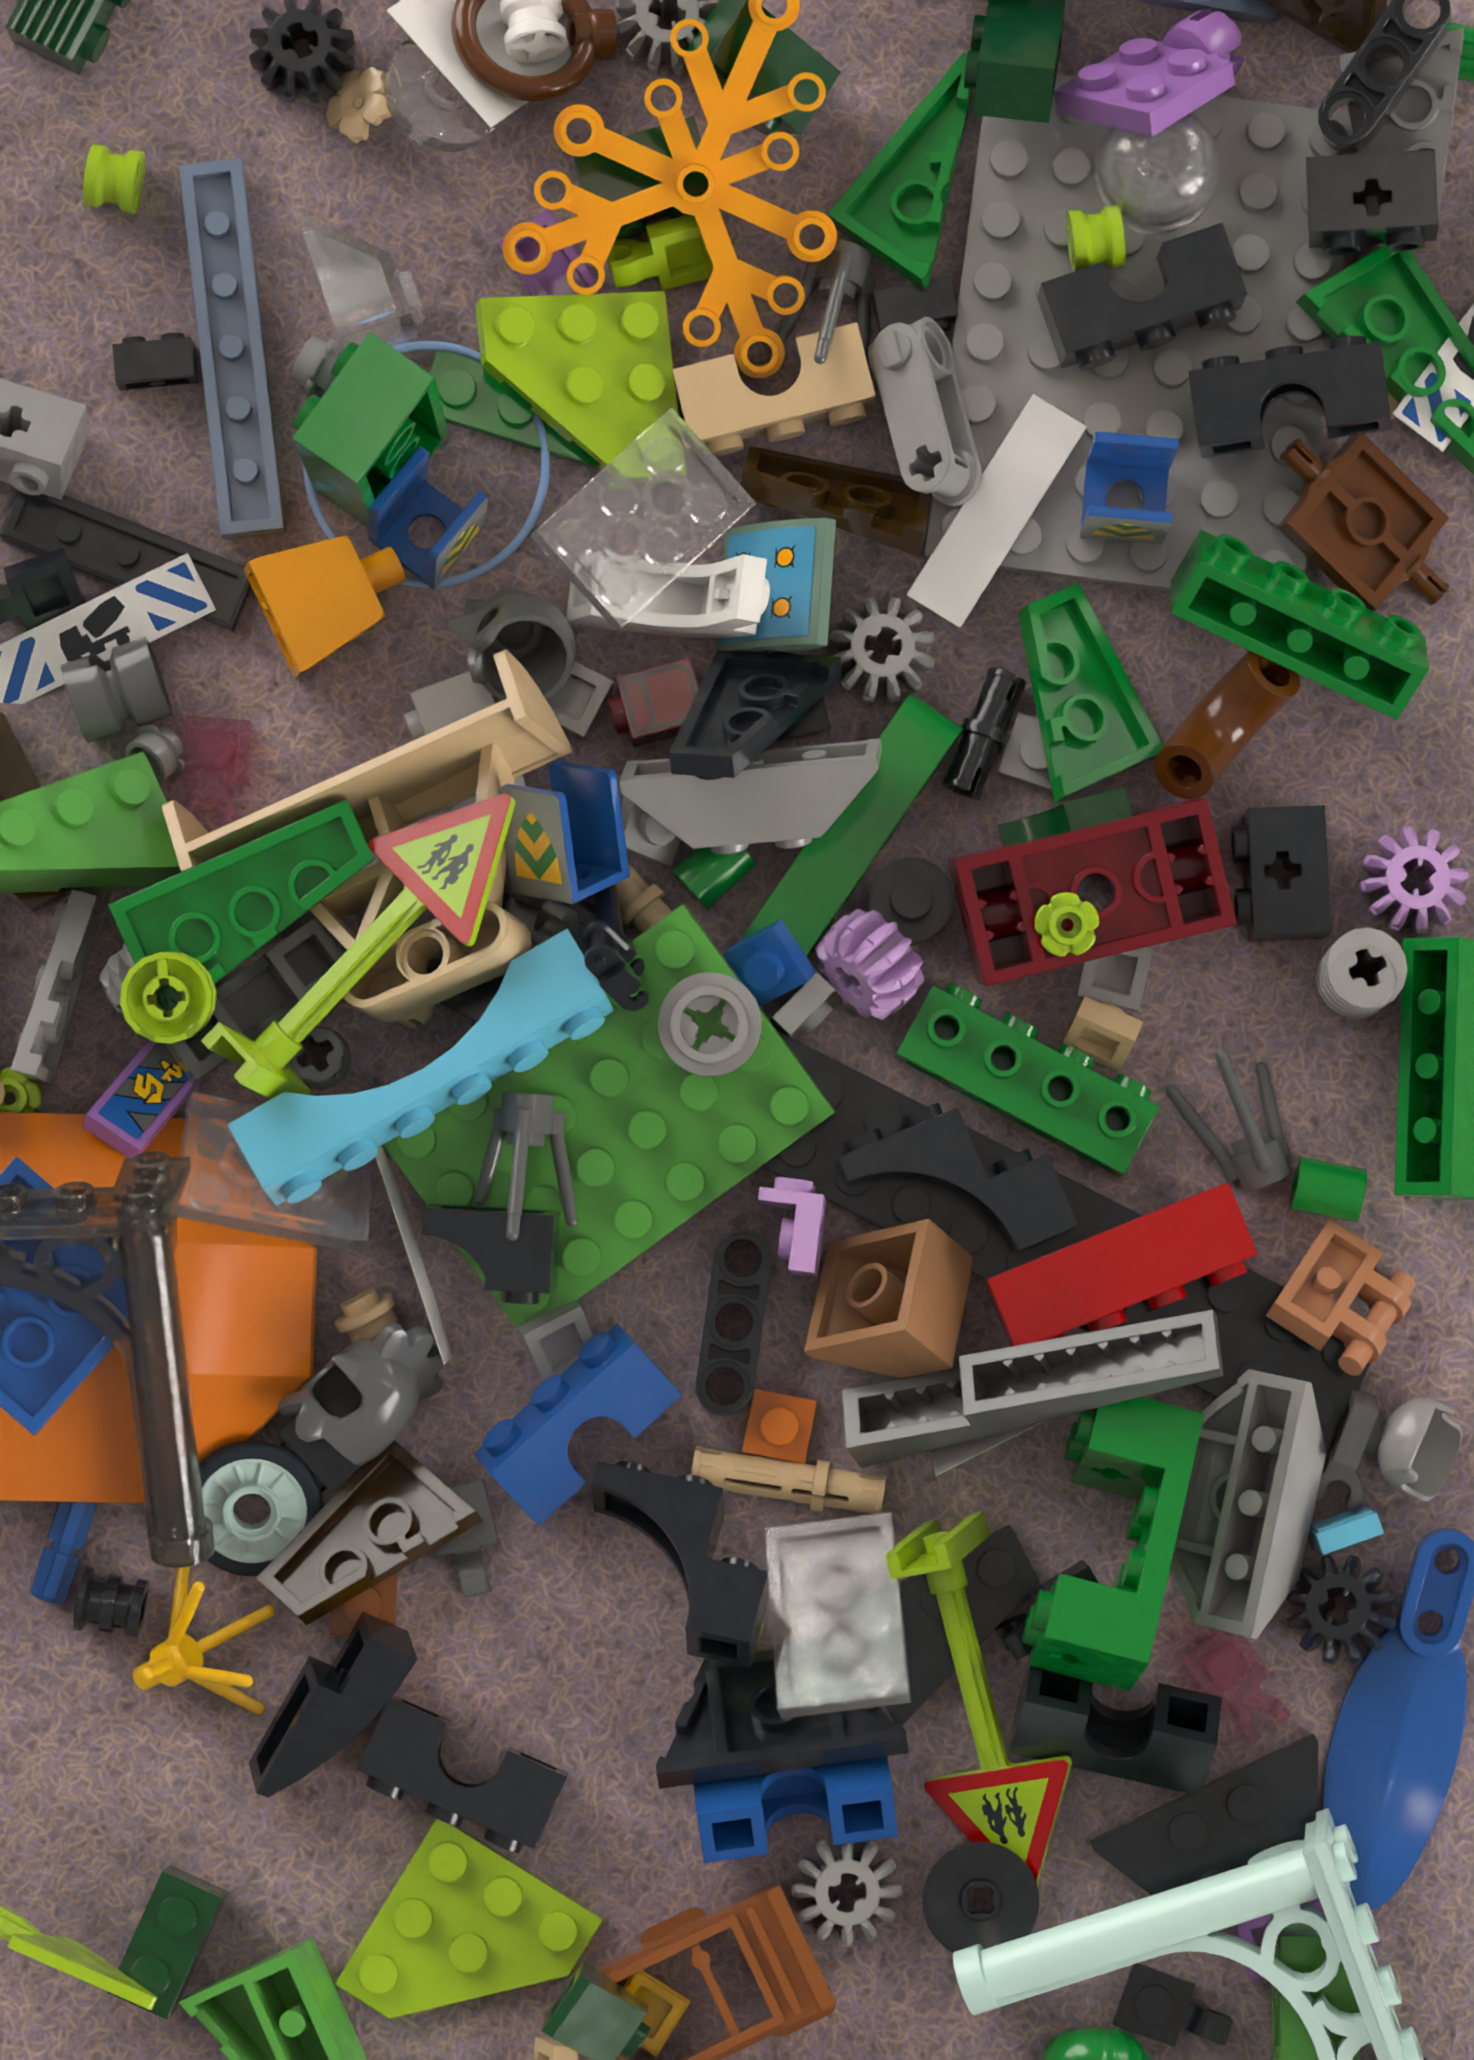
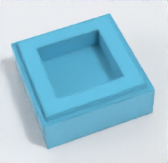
[1309,1505,1384,1555]

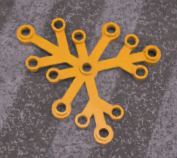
[502,0,837,378]

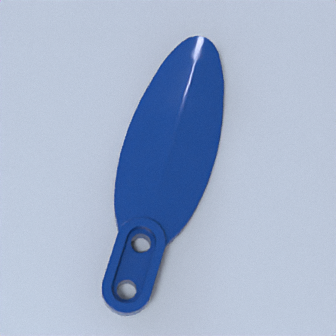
[1322,1528,1474,1910]

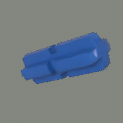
[30,1502,97,1604]

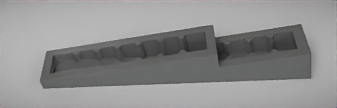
[842,1310,1223,1468]

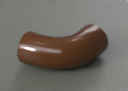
[1154,651,1300,799]

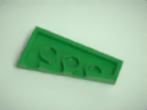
[1295,244,1474,475]
[108,799,375,1010]

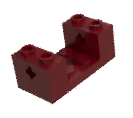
[947,799,1237,986]

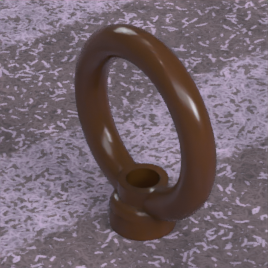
[451,0,617,102]

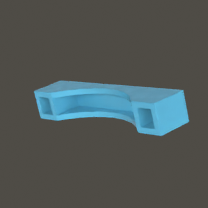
[227,928,614,1206]

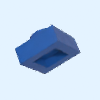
[724,918,816,1007]

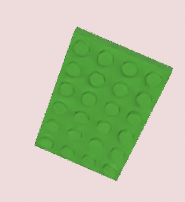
[383,904,836,1327]

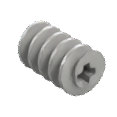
[1315,927,1408,1020]

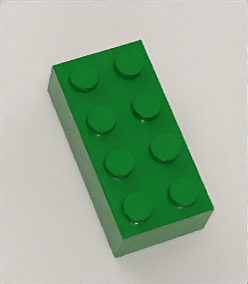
[292,332,449,528]

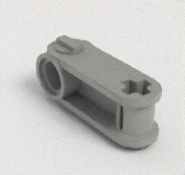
[868,317,982,507]

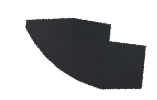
[249,1612,418,1798]

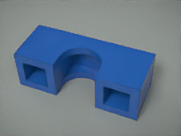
[474,1323,682,1526]
[693,1756,898,1863]

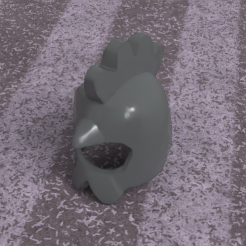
[447,589,579,700]
[278,1323,445,1466]

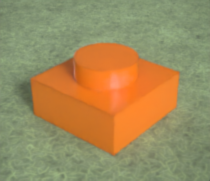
[742,1389,817,1464]

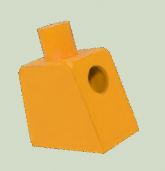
[243,535,406,679]

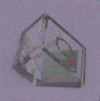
[297,215,426,351]

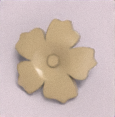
[326,67,394,144]

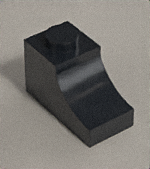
[422,1204,560,1304]

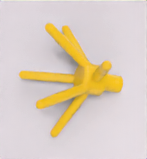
[133,1558,275,1715]

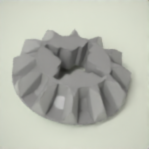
[658,972,763,1076]

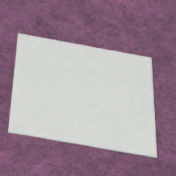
[386,0,572,128]

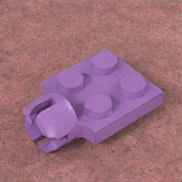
[1054,9,1245,137]

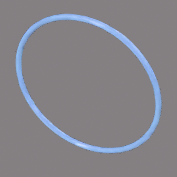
[303,341,550,588]

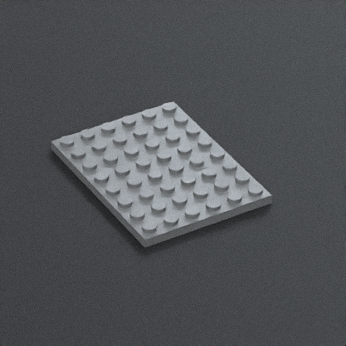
[924,75,1357,592]

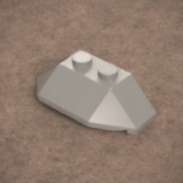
[619,738,882,854]
[1171,1369,1326,1639]

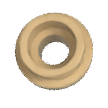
[334,1288,398,1343]

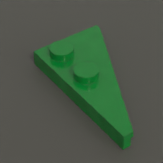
[827,52,974,290]

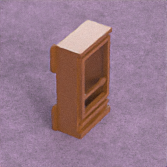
[596,1880,836,2060]

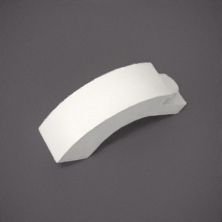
[566,552,770,638]

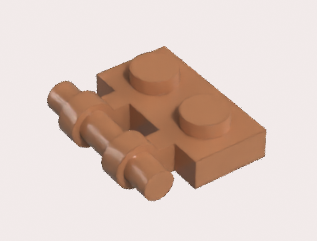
[1266,1218,1416,1376]

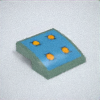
[717,518,836,654]

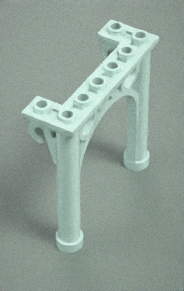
[953,1808,1424,2060]

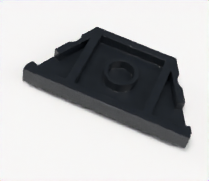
[656,1641,909,1789]
[1089,1733,1319,1895]

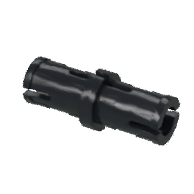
[942,667,1027,800]

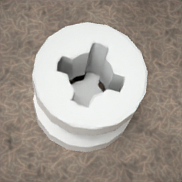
[500,0,567,63]

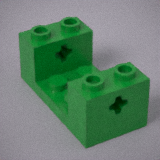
[1022,1397,1204,1692]

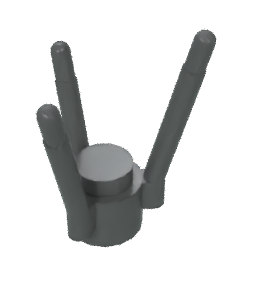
[777,240,876,365]
[1166,1049,1292,1194]
[474,1092,578,1241]

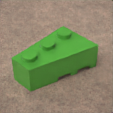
[0,751,181,893]
[178,1936,367,2060]

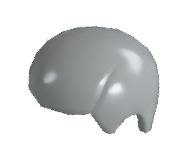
[1376,1397,1463,1502]

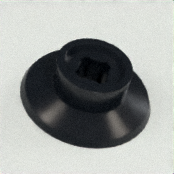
[922,1842,1039,1953]

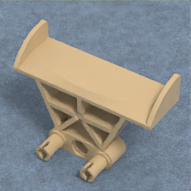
[162,649,573,1029]

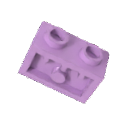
[758,1177,828,1278]

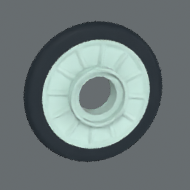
[181,1441,323,1576]

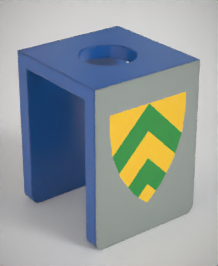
[1080,431,1179,545]
[368,446,488,590]
[498,761,630,904]

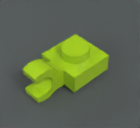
[607,214,714,291]

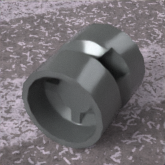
[61,637,173,743]

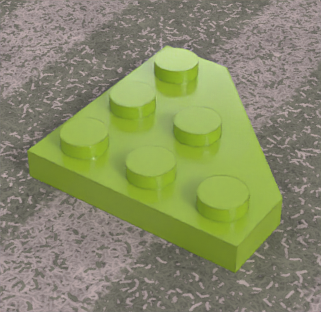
[475,291,685,485]
[335,1819,603,2019]

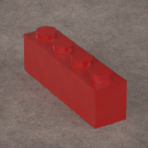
[984,1182,1258,1347]

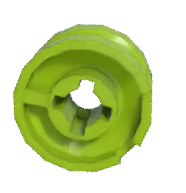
[120,952,217,1044]

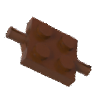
[1277,434,1449,611]

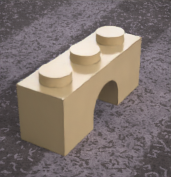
[672,322,877,457]

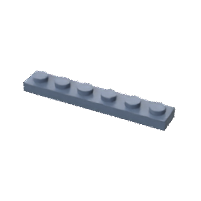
[179,158,286,540]

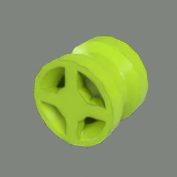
[83,143,146,214]
[1066,204,1126,272]

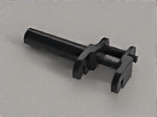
[581,884,649,1011]

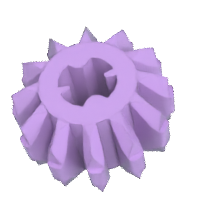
[1359,826,1469,936]
[815,908,925,1020]

